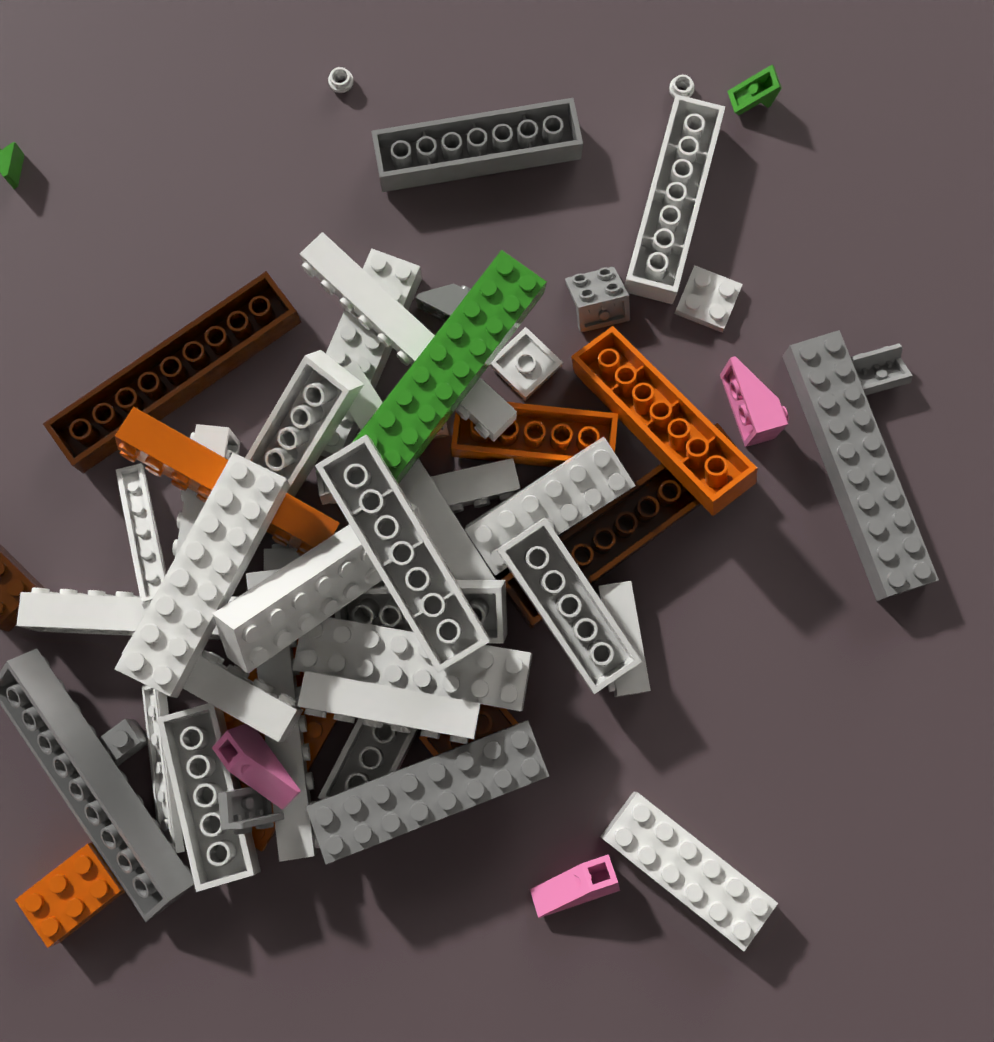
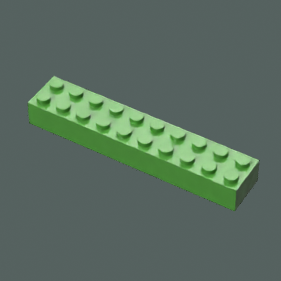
[352,250,547,484]

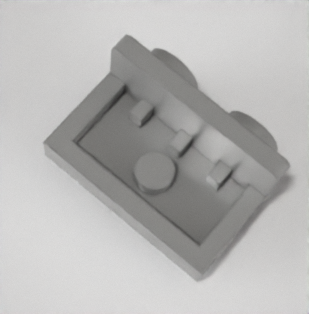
[851,344,913,395]
[218,787,284,835]

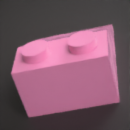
[720,356,789,447]

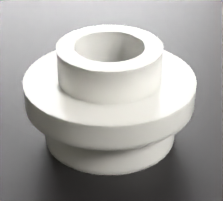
[328,67,353,93]
[669,75,694,98]

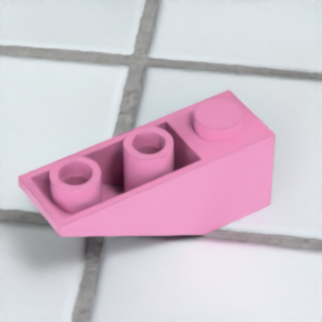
[212,724,301,809]
[530,854,620,918]

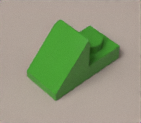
[727,65,782,116]
[0,142,24,189]

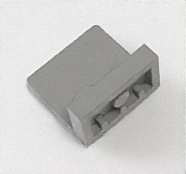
[565,267,630,333]

